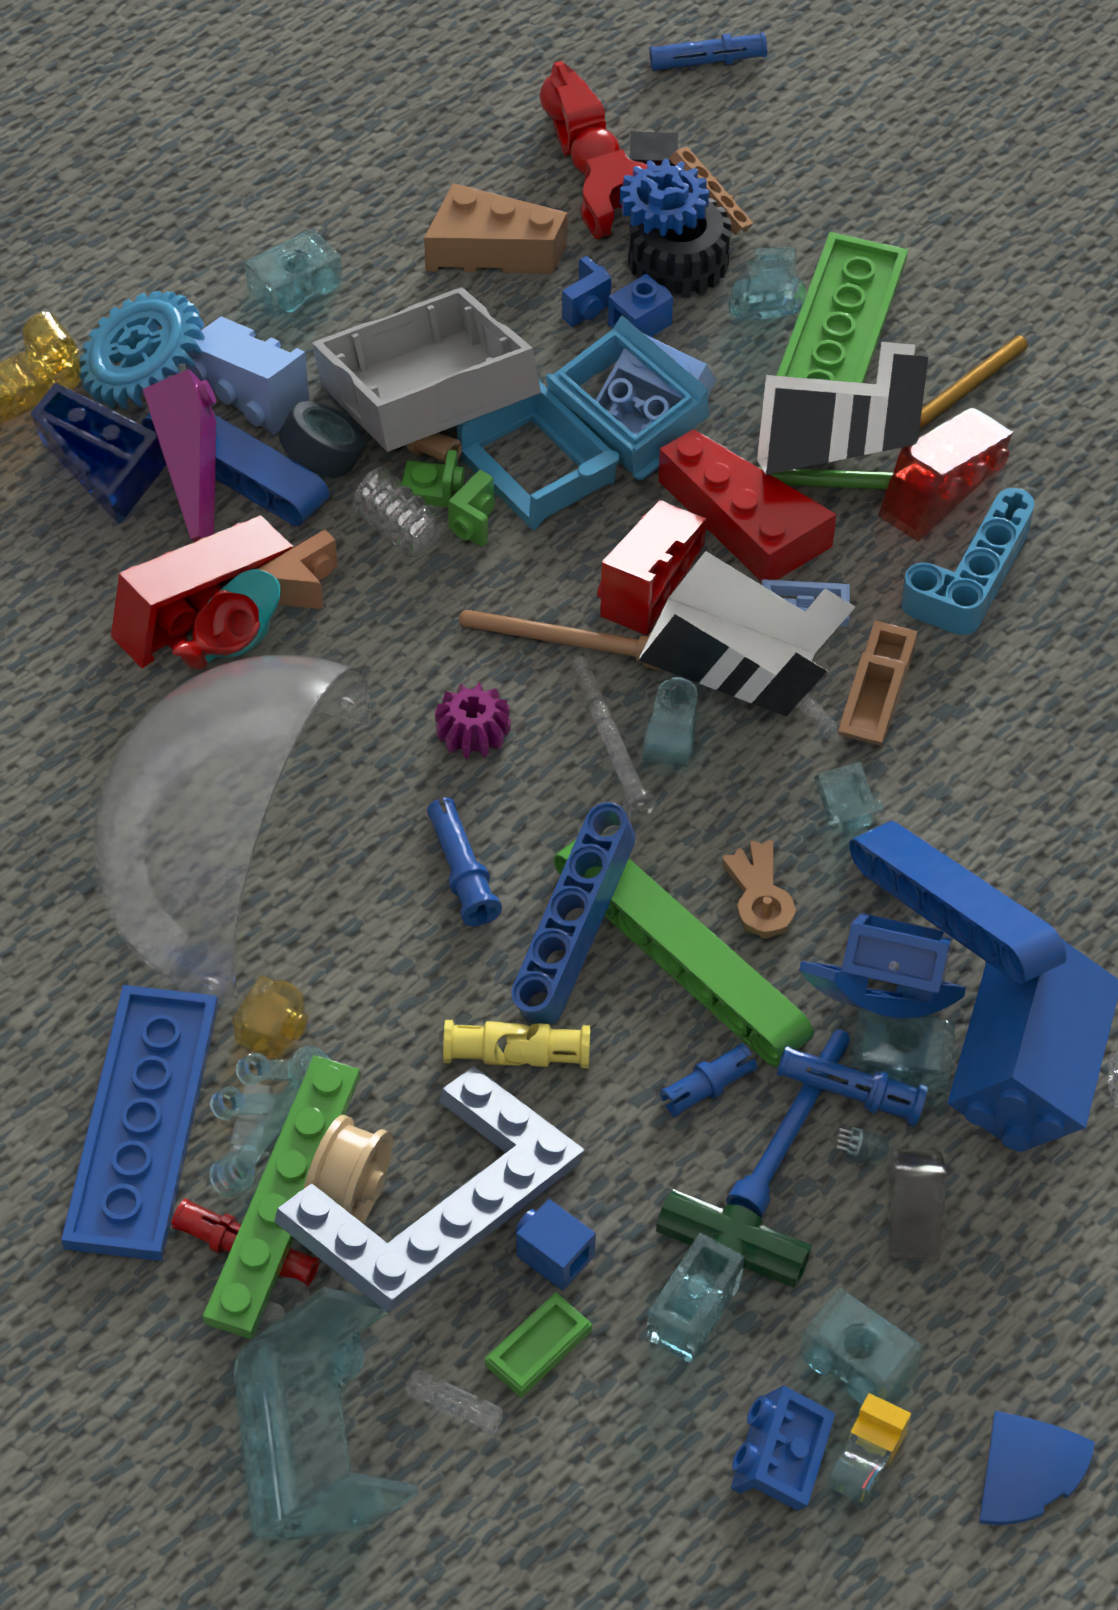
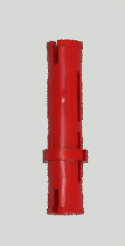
[171,1198,320,1289]

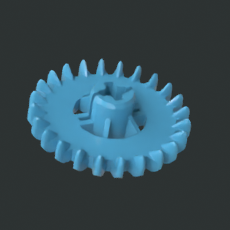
[79,291,205,410]

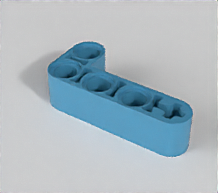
[901,488,1035,635]

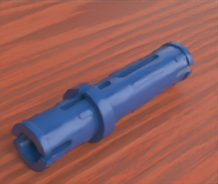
[649,32,767,71]

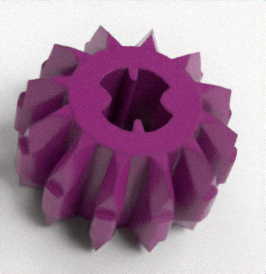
[435,682,511,760]

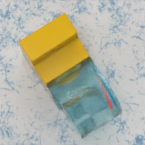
[828,1393,911,1506]

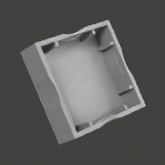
[312,287,541,452]

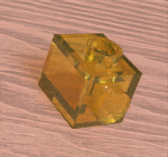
[232,975,308,1062]

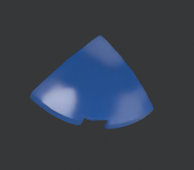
[979,1411,1095,1525]

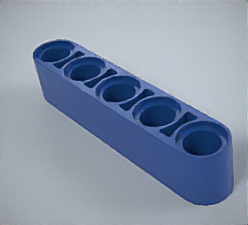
[141,413,330,527]
[511,802,636,1026]

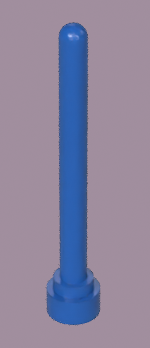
[726,1029,850,1218]

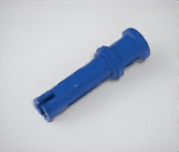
[427,797,502,927]
[776,1045,928,1127]

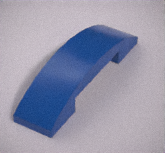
[799,961,966,1018]

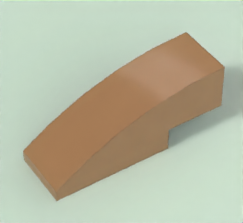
[838,620,918,746]

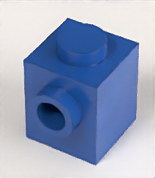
[608,274,673,337]
[515,1199,596,1291]

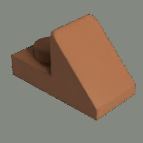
[257,529,337,609]

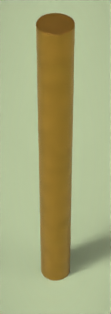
[919,335,1028,431]

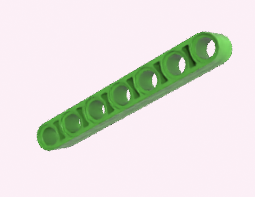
[553,834,814,1067]

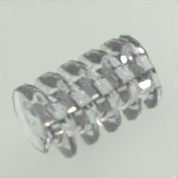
[353,466,446,557]

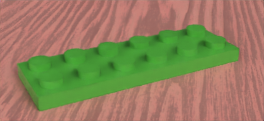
[776,232,908,383]

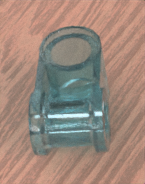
[643,677,697,767]

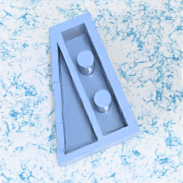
[185,317,309,435]

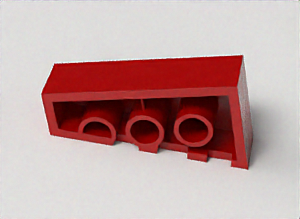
[658,429,837,583]

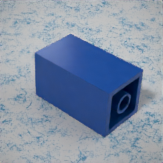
[947,939,1118,1152]

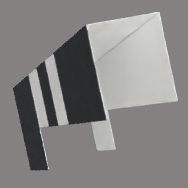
[757,342,928,475]
[638,551,855,717]

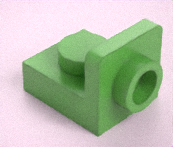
[400,450,465,508]
[448,469,495,547]

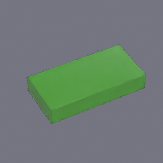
[484,1292,592,1398]

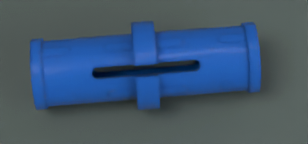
[659,1043,757,1117]

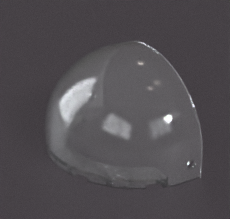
[94,654,371,1009]

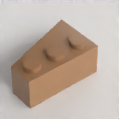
[424,183,567,274]

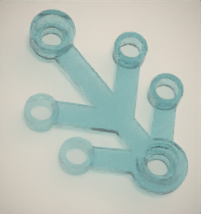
[210,1046,330,1197]

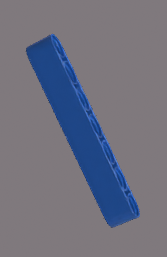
[849,820,1067,984]

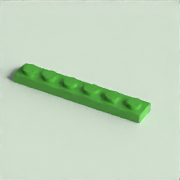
[203,1055,360,1340]

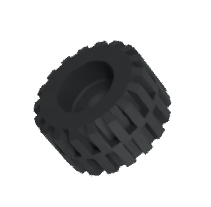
[628,198,731,298]

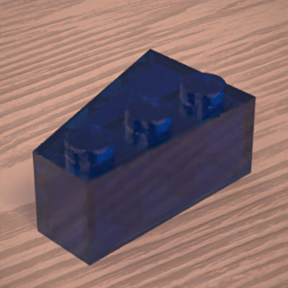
[30,382,167,524]

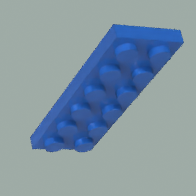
[61,985,219,1261]

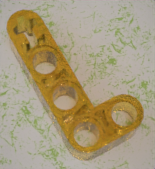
[0,312,81,424]

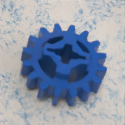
[620,159,709,236]

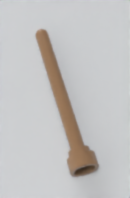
[459,610,662,671]

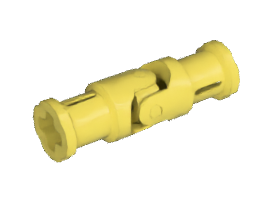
[443,1020,590,1069]

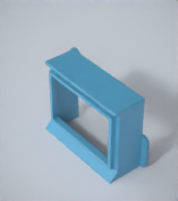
[546,315,709,480]
[457,381,619,531]

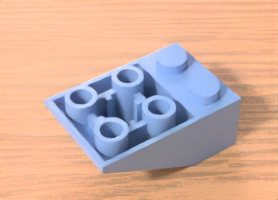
[595,333,717,435]

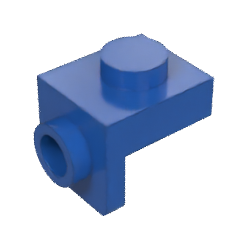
[562,256,612,327]

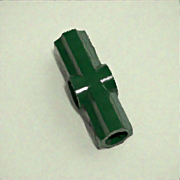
[656,1189,812,1288]

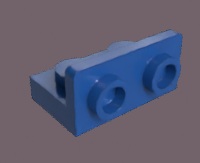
[731,1385,836,1511]

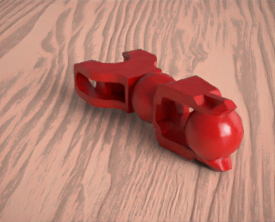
[539,61,647,239]

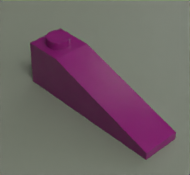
[143,369,216,542]

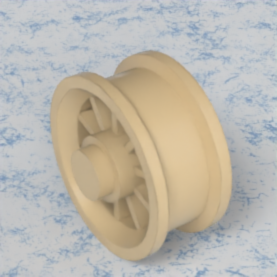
[304,1115,393,1224]

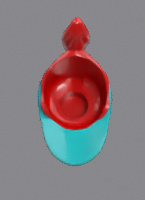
[172,569,281,670]

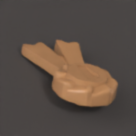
[722,840,796,939]

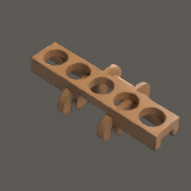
[669,147,753,235]

